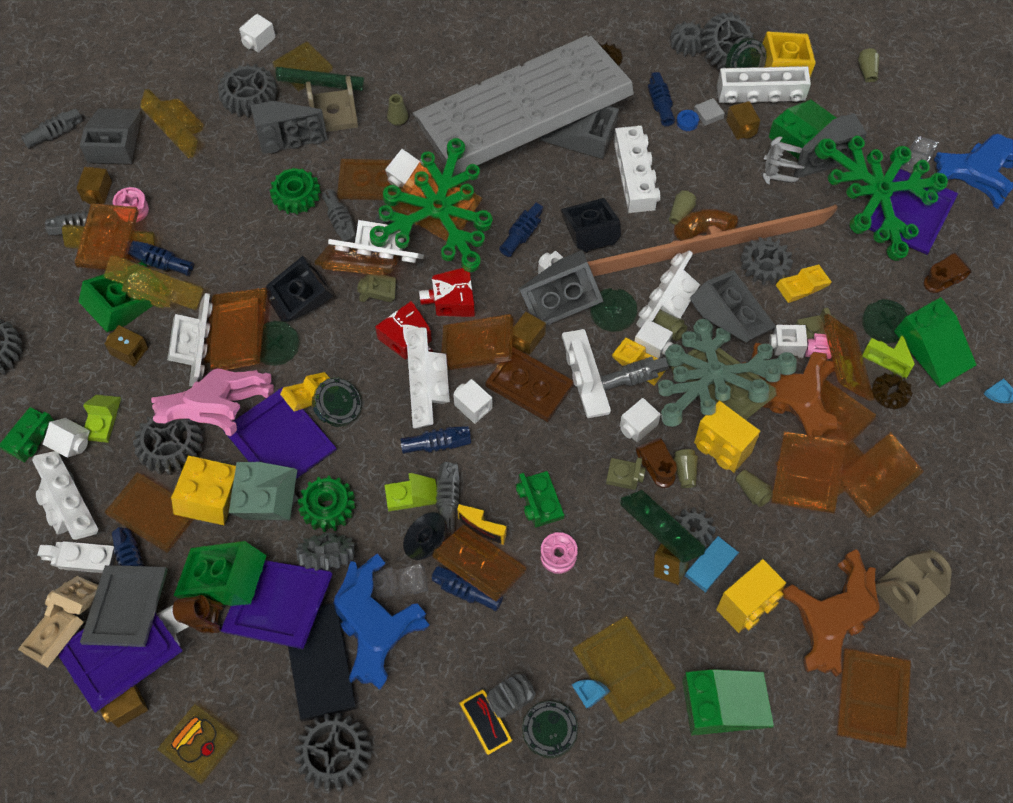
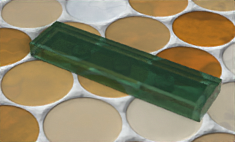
[275,67,364,91]
[620,490,705,563]

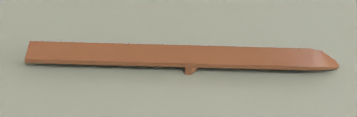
[588,205,838,277]

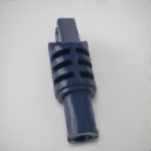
[648,72,675,126]
[499,202,543,257]
[127,241,194,276]
[400,426,471,454]
[112,527,144,566]
[432,566,503,612]

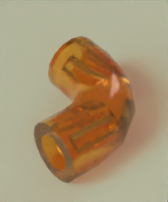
[674,209,738,241]

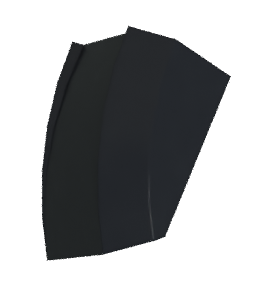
[561,198,621,253]
[266,256,334,322]

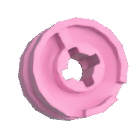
[113,187,149,223]
[541,532,577,574]

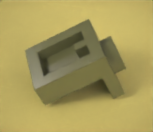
[357,271,396,303]
[796,308,837,339]
[606,457,646,490]

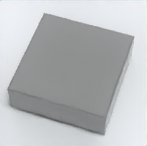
[694,98,725,126]

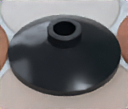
[403,512,447,560]

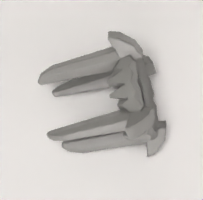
[763,136,805,184]

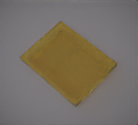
[572,616,676,724]

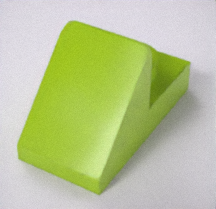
[862,336,915,379]
[83,395,121,443]
[385,473,437,511]

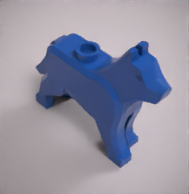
[934,134,1013,209]
[334,553,429,690]

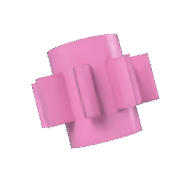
[805,333,833,359]

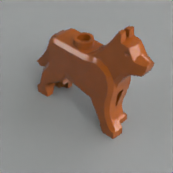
[743,343,838,442]
[782,549,879,677]

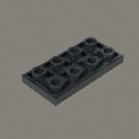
[288,603,356,722]

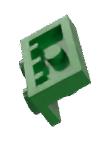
[0,407,54,463]
[515,471,564,528]

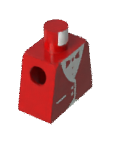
[419,268,475,317]
[375,301,433,359]

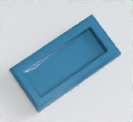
[685,536,739,593]

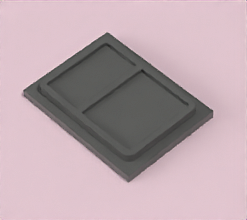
[80,565,168,647]

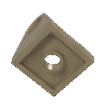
[306,76,358,132]
[875,550,952,627]

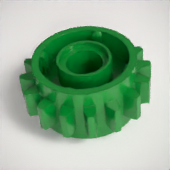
[270,168,321,214]
[298,476,355,532]

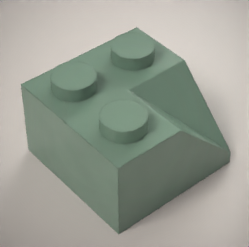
[229,462,297,520]

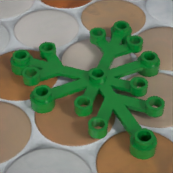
[815,136,948,261]
[369,138,493,272]

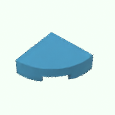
[984,378,1013,403]
[572,679,610,708]

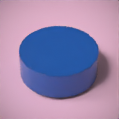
[677,110,699,131]

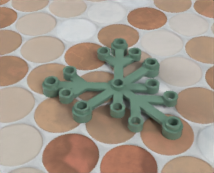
[658,319,797,427]

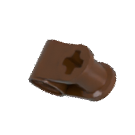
[923,253,972,293]
[636,437,677,488]
[172,595,223,633]

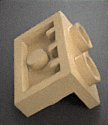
[45,576,98,617]

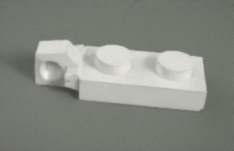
[37,541,115,573]

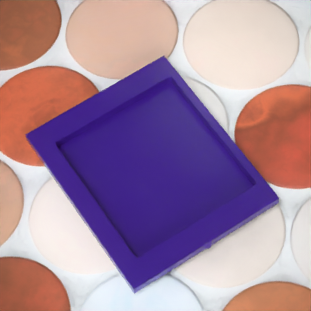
[869,169,958,255]
[222,387,337,479]
[220,560,332,649]
[58,613,182,713]

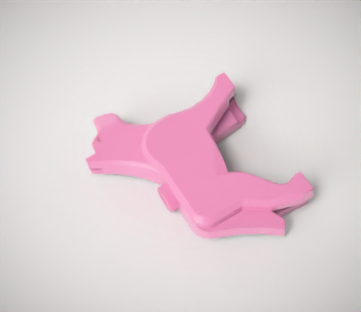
[151,369,274,436]

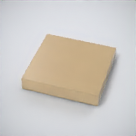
[18,609,84,668]

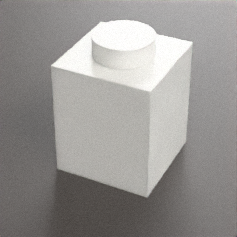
[239,14,275,53]
[635,319,674,359]
[454,379,493,424]
[620,398,661,443]
[43,418,90,458]

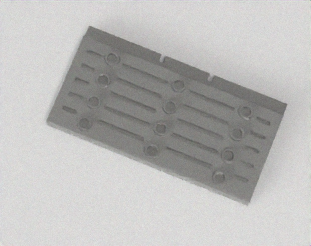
[413,35,633,176]

